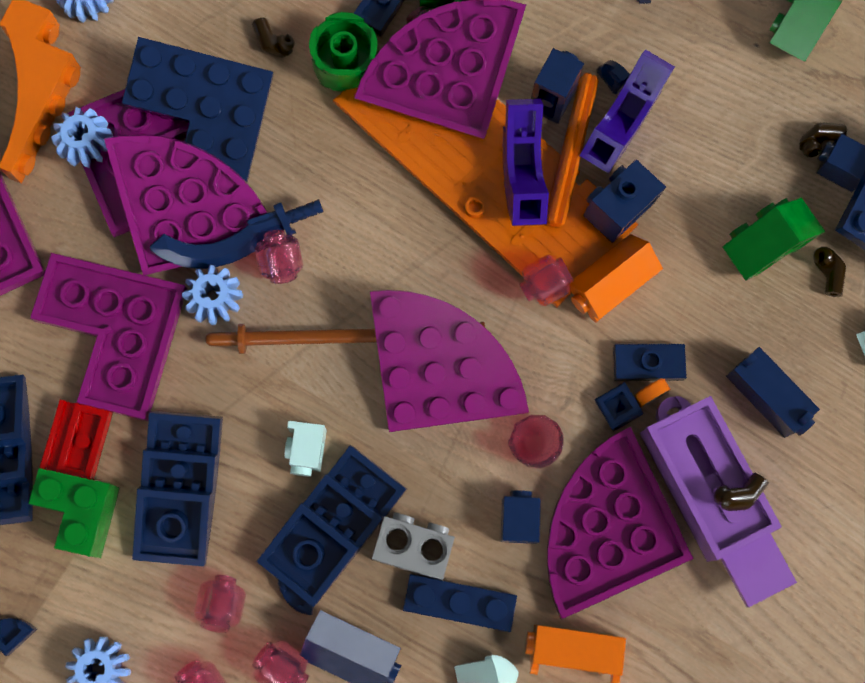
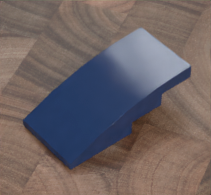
[0,374,33,525]
[132,410,223,567]
[256,445,407,607]

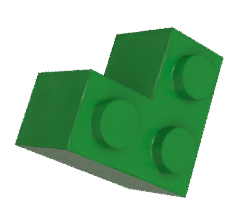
[769,0,843,62]
[722,198,825,281]
[29,468,120,558]

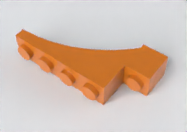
[0,0,81,184]

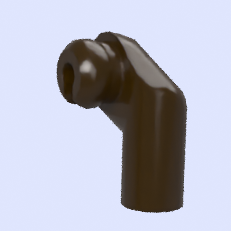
[252,17,295,57]
[799,122,847,157]
[813,247,846,297]
[713,472,769,511]

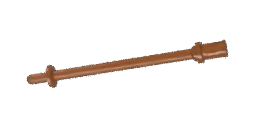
[205,322,485,354]

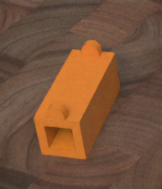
[567,234,663,323]
[525,625,626,683]

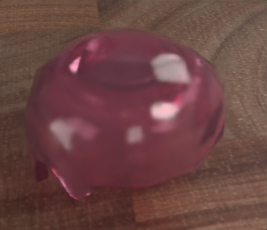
[508,415,564,469]

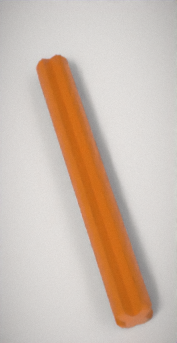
[547,73,599,228]

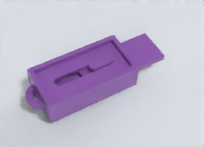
[639,396,797,608]

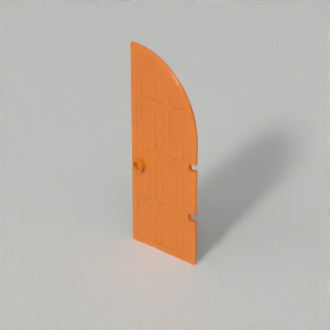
[333,87,639,308]

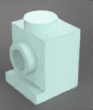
[285,421,327,477]

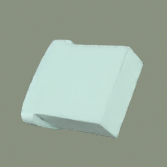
[454,655,519,683]

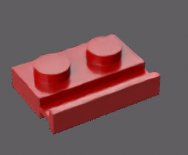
[40,399,113,480]

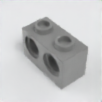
[372,512,455,581]

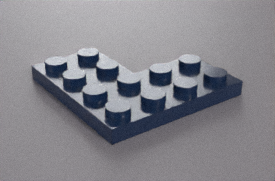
[122,37,274,183]

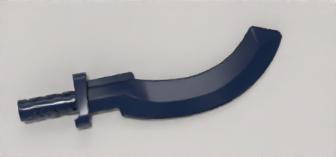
[150,199,324,269]

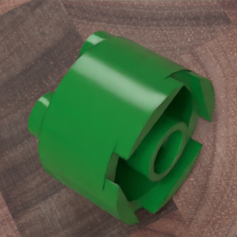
[309,12,378,92]

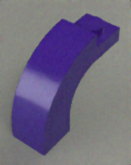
[580,49,675,173]
[503,99,549,226]

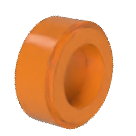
[634,378,671,408]

